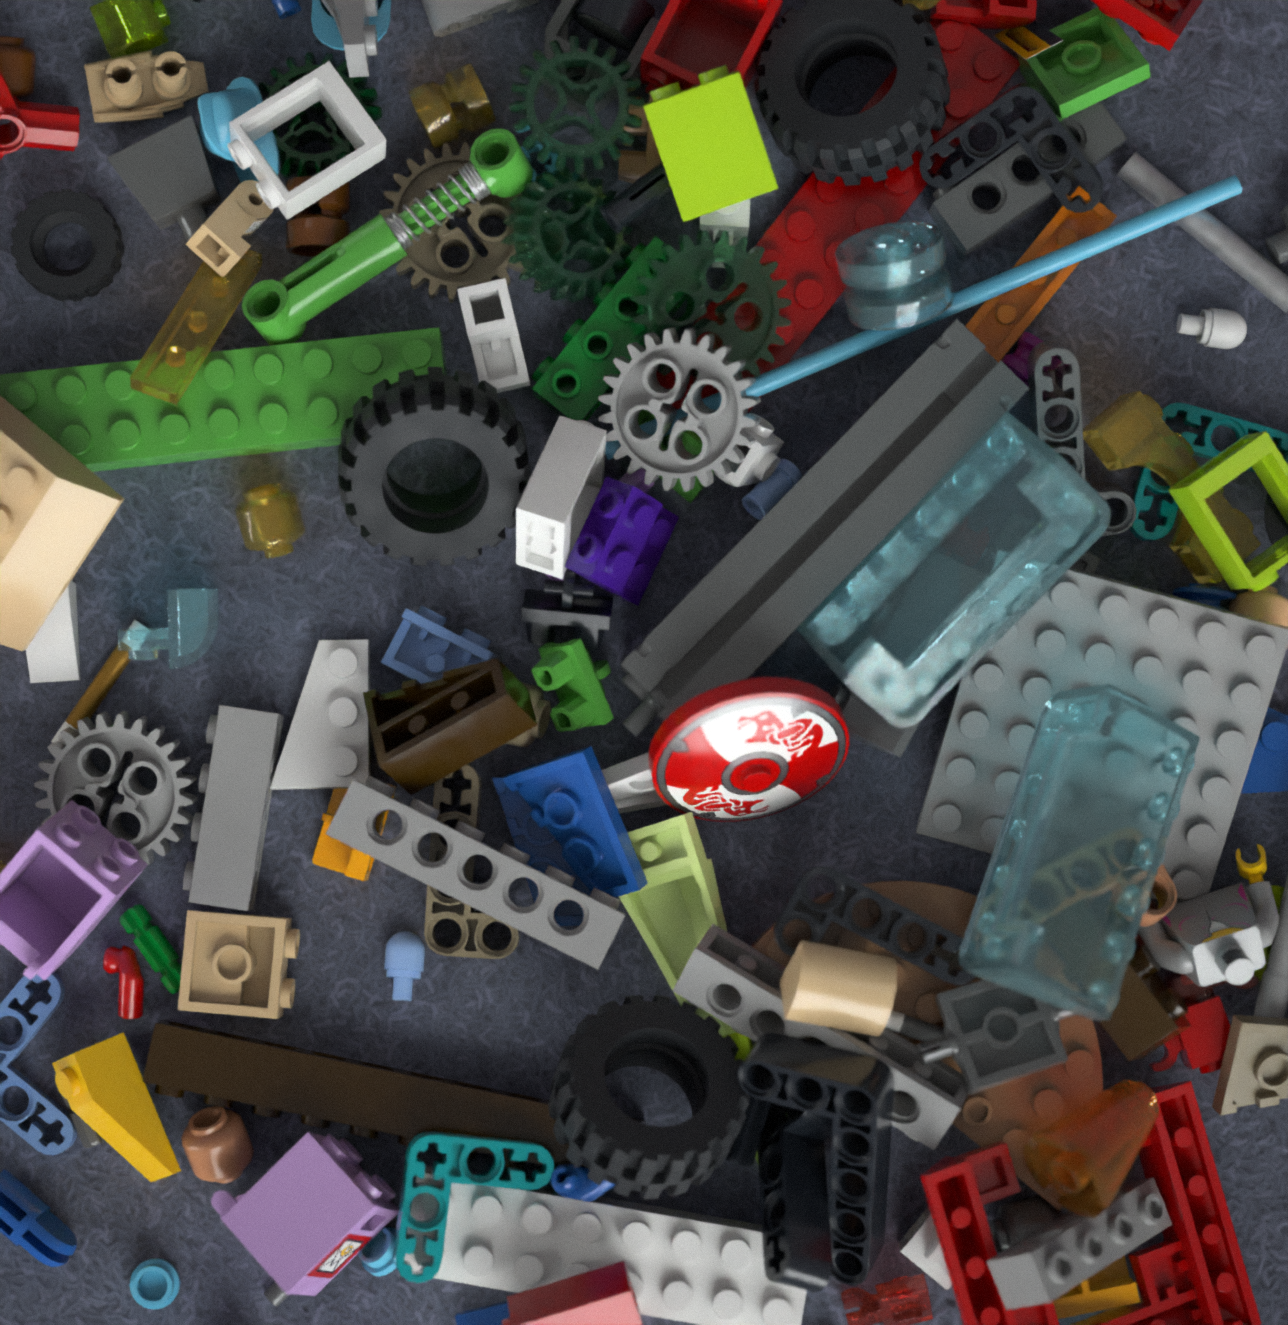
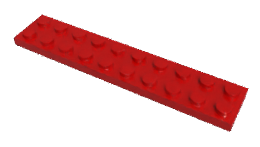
[656,18,1020,414]

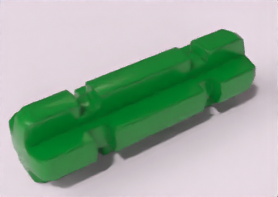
[119,904,182,994]

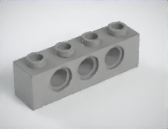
[987,1177,1172,1310]

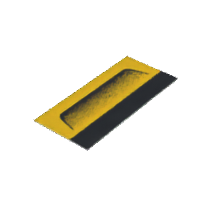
[994,20,1063,60]

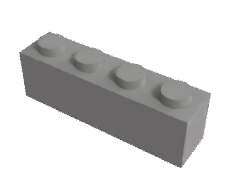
[183,705,284,911]

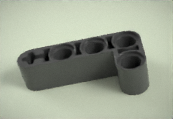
[1027,341,1136,539]

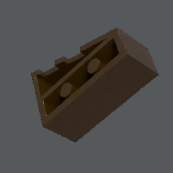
[363,658,538,795]
[1031,900,1191,1061]

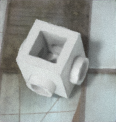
[714,413,785,487]

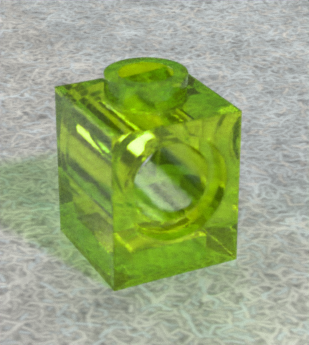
[89,0,172,59]

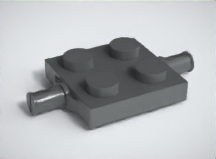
[917,964,1086,1094]

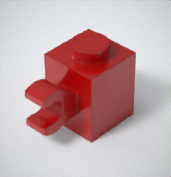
[1149,994,1231,1074]

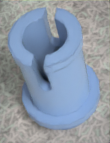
[742,459,802,520]

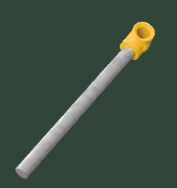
[1117,152,1288,314]

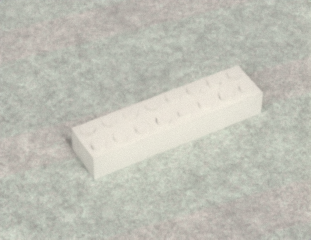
[404,1166,807,1325]

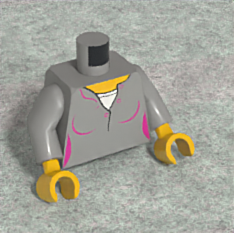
[1135,844,1279,987]

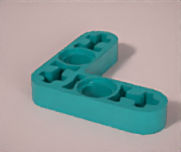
[1129,402,1288,542]
[393,1131,554,1283]

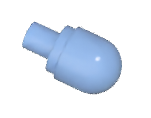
[384,931,425,1001]

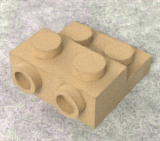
[178,910,300,1019]

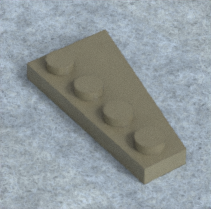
[1212,1015,1288,1116]

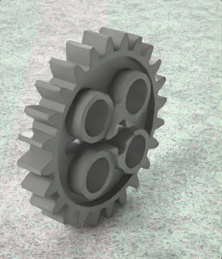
[598,327,761,491]
[34,711,198,866]

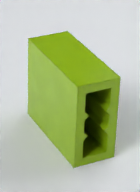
[643,65,779,222]

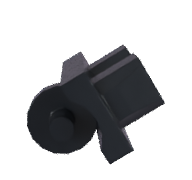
[520,569,613,650]

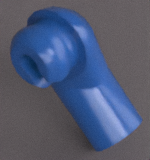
[550,1164,615,1202]

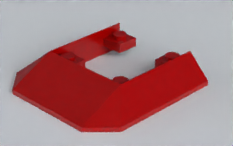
[920,1081,1261,1325]

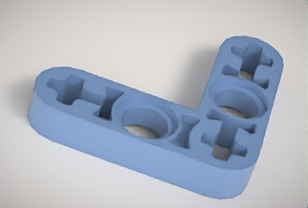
[0,972,77,1155]

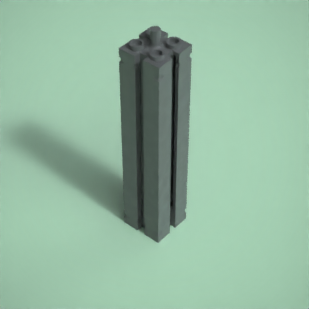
[621,319,1029,736]

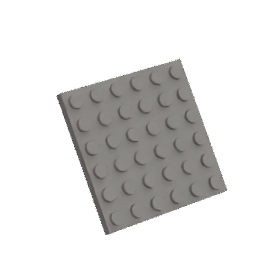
[916,548,1288,904]

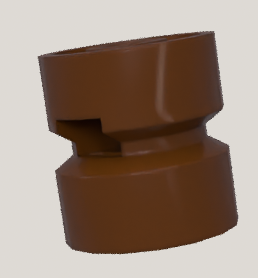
[286,176,350,256]

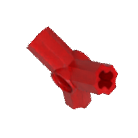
[0,69,80,160]

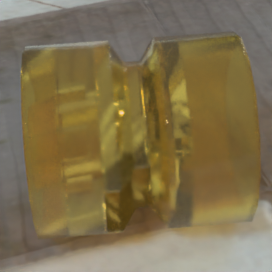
[408,62,496,150]

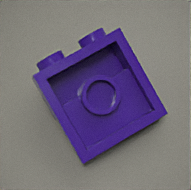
[564,477,679,606]

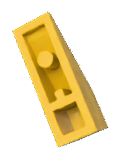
[52,1032,181,1182]

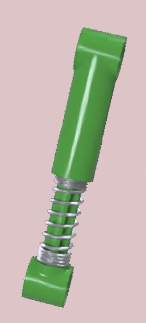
[242,128,533,345]

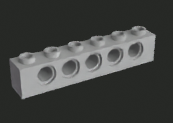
[326,776,625,969]
[673,924,969,1150]

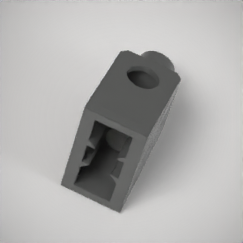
[107,115,222,241]

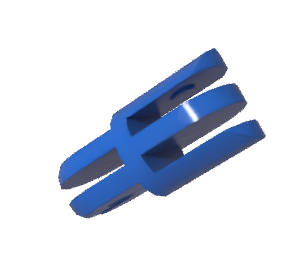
[0,1169,77,1267]

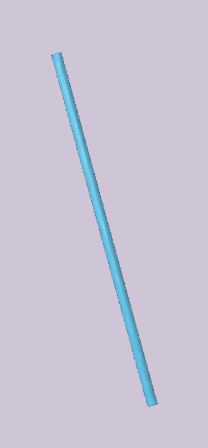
[605,175,1242,460]

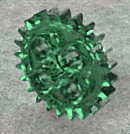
[630,229,792,391]

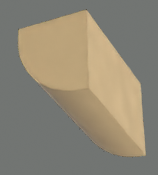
[779,940,897,1037]

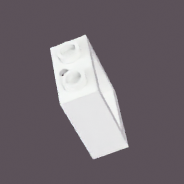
[227,61,386,220]
[516,415,607,579]

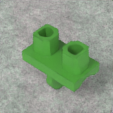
[531,638,614,732]

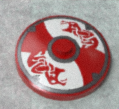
[648,677,850,822]

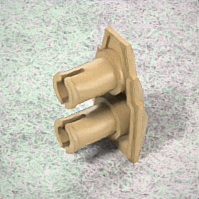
[84,51,208,123]

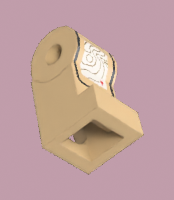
[185,180,274,278]

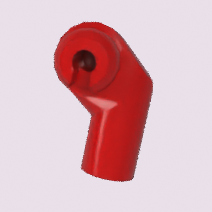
[103,945,144,1019]

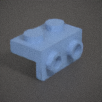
[381,606,496,684]

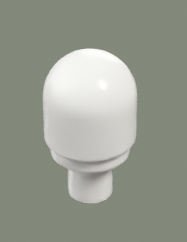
[1177,308,1247,349]

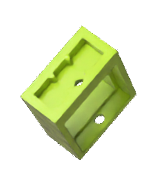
[1168,431,1288,592]

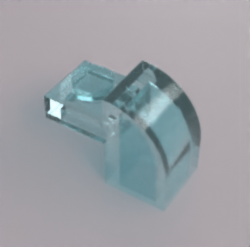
[117,587,218,669]

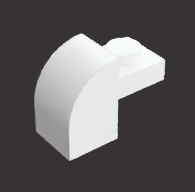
[457,278,531,393]

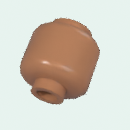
[181,1106,254,1183]

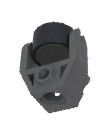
[543,0,659,120]

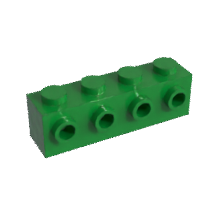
[531,236,702,421]

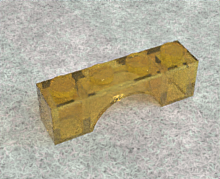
[1083,391,1261,584]

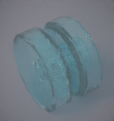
[835,221,955,331]

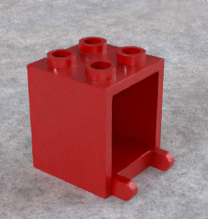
[640,0,783,94]

